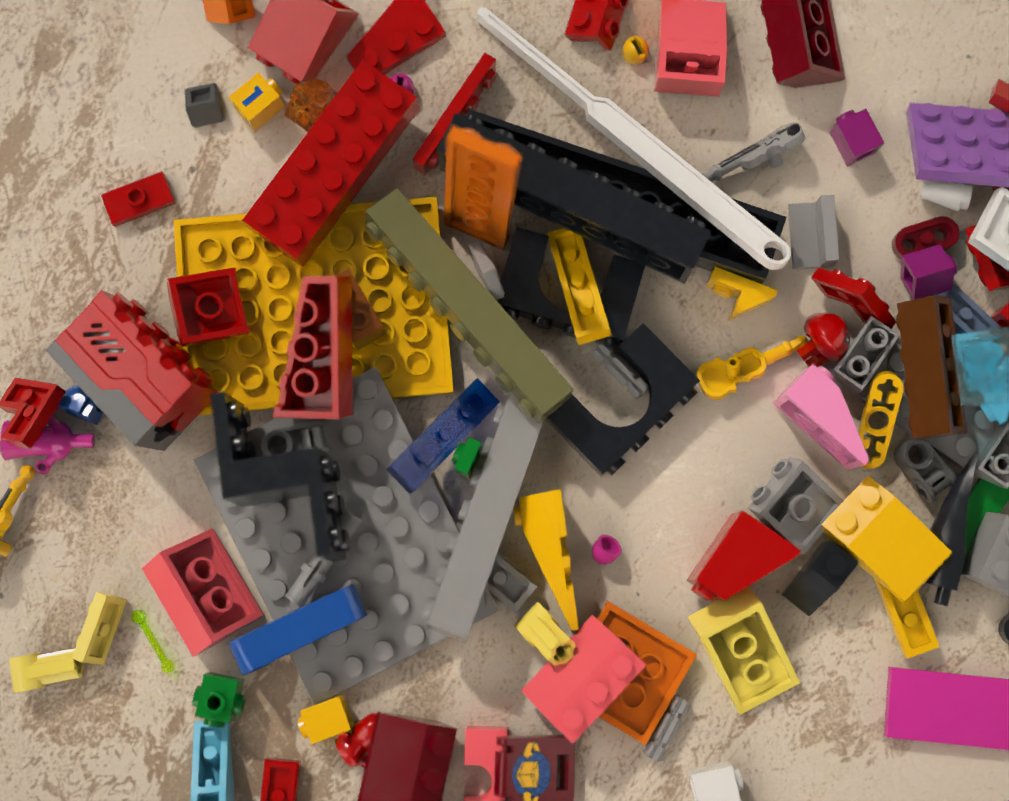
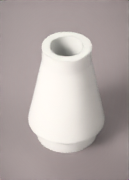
[921,180,973,212]

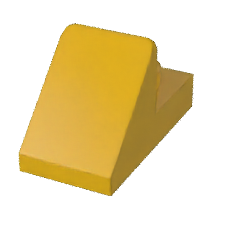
[706,266,778,321]

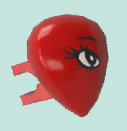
[797,312,850,368]

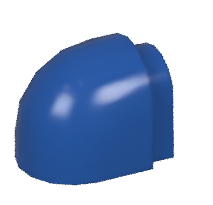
[58,385,103,425]

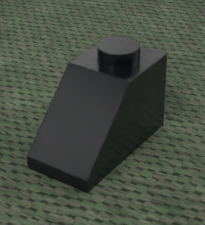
[781,541,859,616]

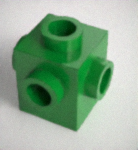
[192,672,246,727]

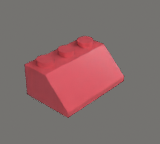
[142,528,263,657]
[521,615,646,743]

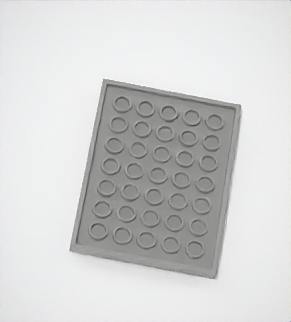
[194,367,499,705]

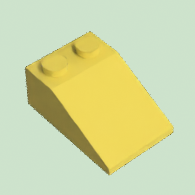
[688,586,800,715]

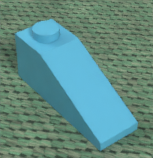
[190,721,235,801]

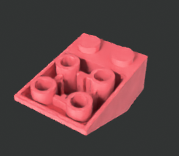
[654,0,727,97]

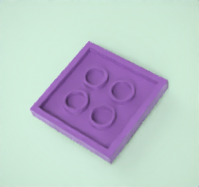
[906,103,1009,187]

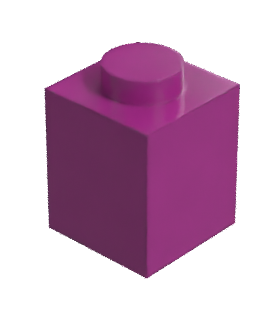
[829,109,884,166]
[900,244,957,300]

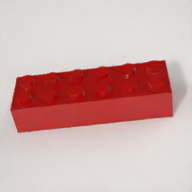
[242,59,420,267]

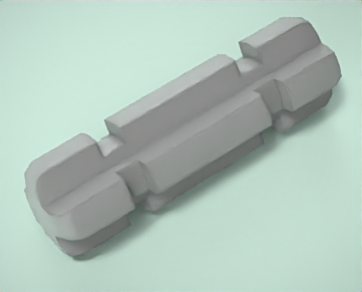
[593,344,648,399]
[645,695,690,762]

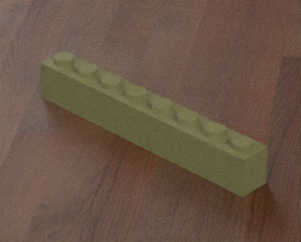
[365,188,574,423]

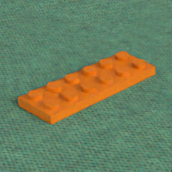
[444,126,522,251]

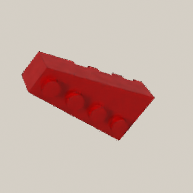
[273,276,353,419]

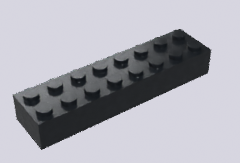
[437,113,711,284]

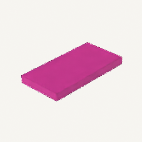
[884,667,1009,750]

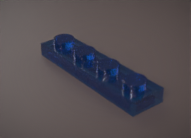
[386,378,500,494]

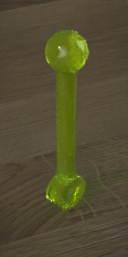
[131,610,174,673]

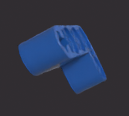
[228,584,368,675]

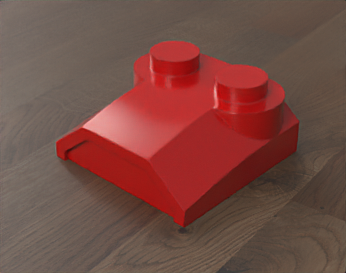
[167,267,250,347]

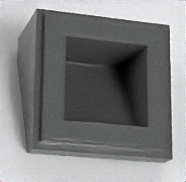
[185,83,223,127]

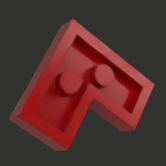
[811,267,896,329]
[0,378,66,449]

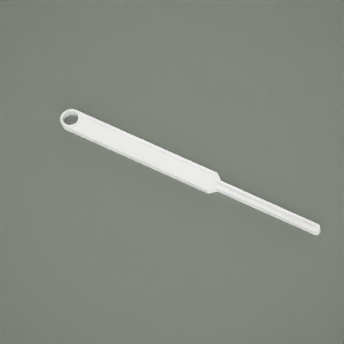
[477,7,791,270]

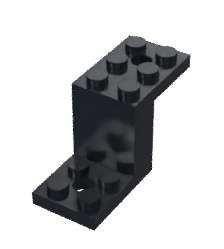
[210,392,350,562]

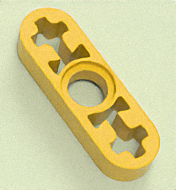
[858,371,904,469]

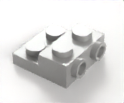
[748,457,844,555]

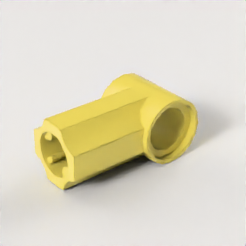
[513,602,576,666]
[9,649,84,693]

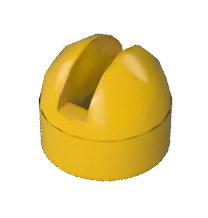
[622,36,649,65]

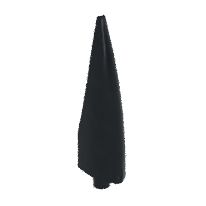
[925,454,979,607]

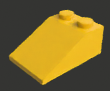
[821,476,952,603]

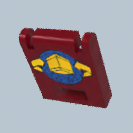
[494,735,575,801]

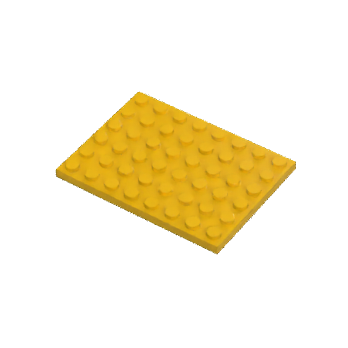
[173,197,454,417]

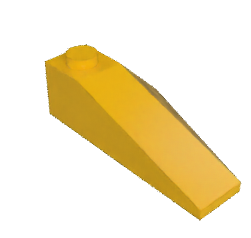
[513,490,579,630]

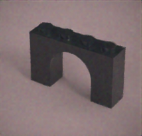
[496,227,645,348]
[545,323,700,477]

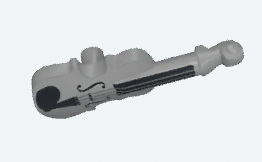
[701,123,805,182]

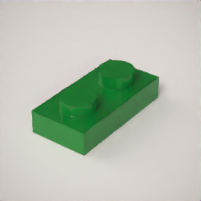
[452,437,483,479]

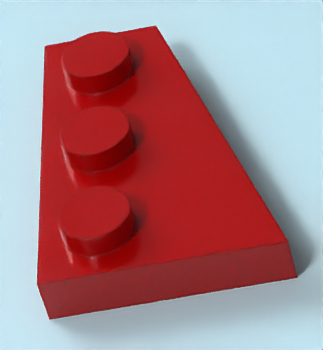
[347,0,446,75]

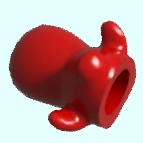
[335,713,377,768]

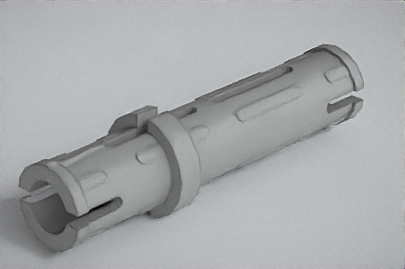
[285,509,362,607]

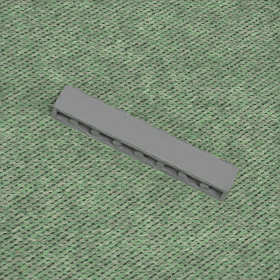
[422,391,544,642]

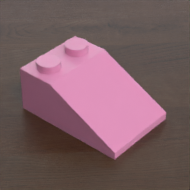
[773,364,869,470]

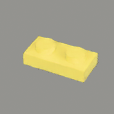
[72,592,127,665]

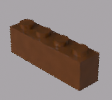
[896,295,968,439]

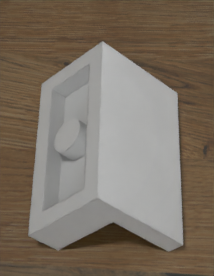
[788,195,839,269]

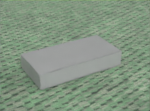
[468,240,505,300]

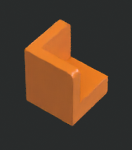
[203,0,255,24]

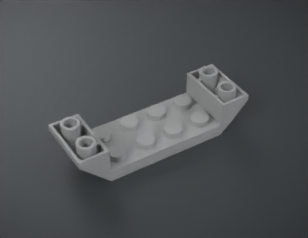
[833,316,1009,489]

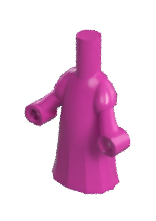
[0,414,95,474]

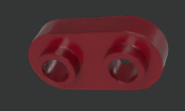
[892,216,960,260]

